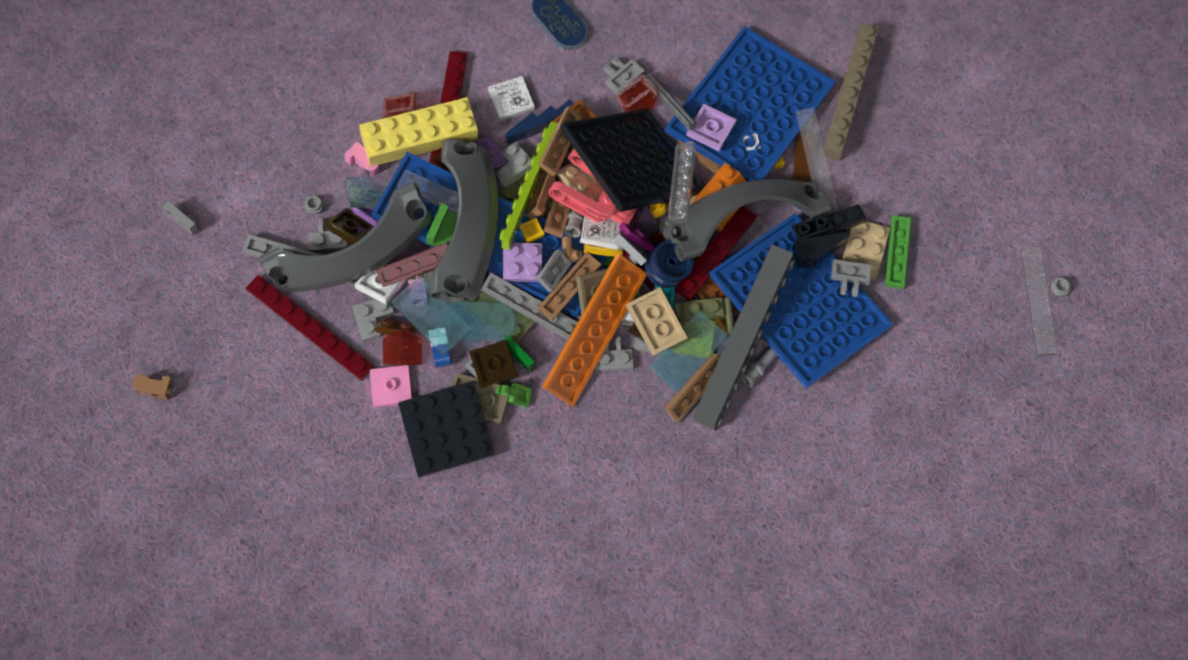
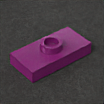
[619,222,655,252]

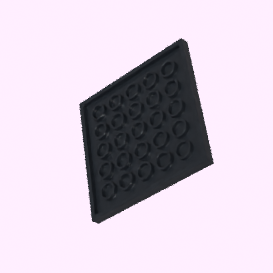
[560,108,705,212]

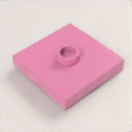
[370,365,412,408]

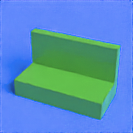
[426,203,458,246]

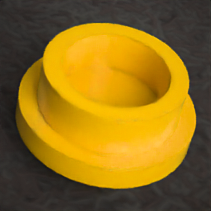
[649,202,666,218]

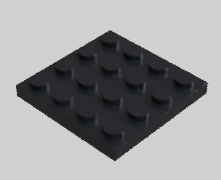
[398,381,494,478]

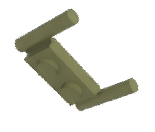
[674,297,735,341]

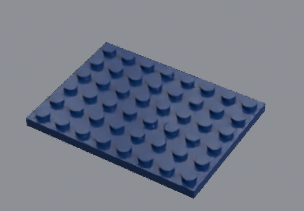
[664,26,836,181]
[709,213,893,389]

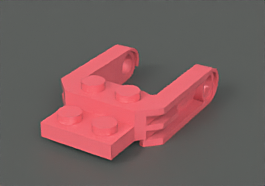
[549,149,637,224]

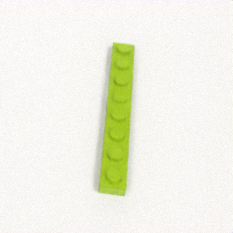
[500,121,558,250]

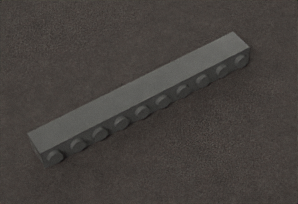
[692,245,796,431]

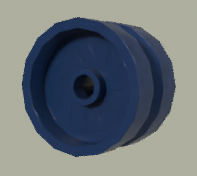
[644,240,694,288]

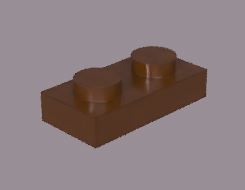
[376,317,417,340]

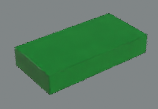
[504,335,535,372]

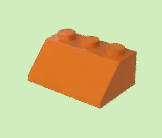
[691,163,746,233]

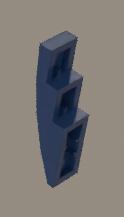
[505,99,574,144]

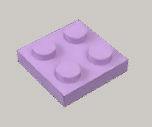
[686,104,736,151]
[503,243,542,282]

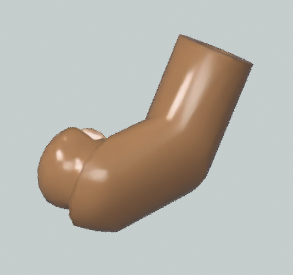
[562,236,582,262]

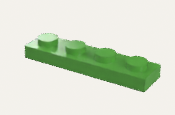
[885,215,911,289]

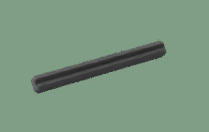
[643,73,696,130]

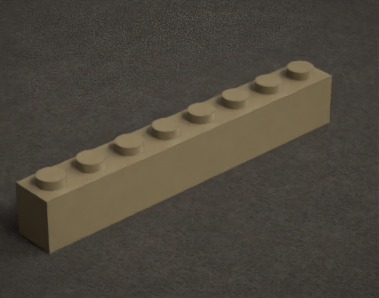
[822,22,879,161]

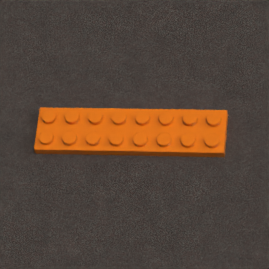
[542,254,647,407]

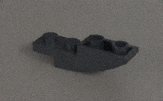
[791,204,867,239]

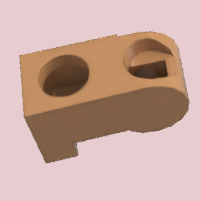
[133,374,174,400]

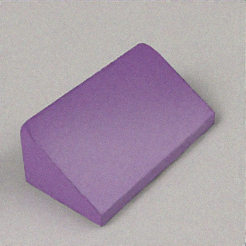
[474,137,508,173]

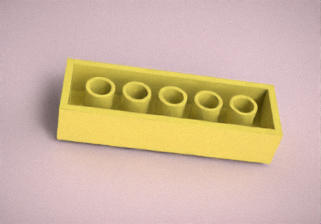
[359,98,478,167]

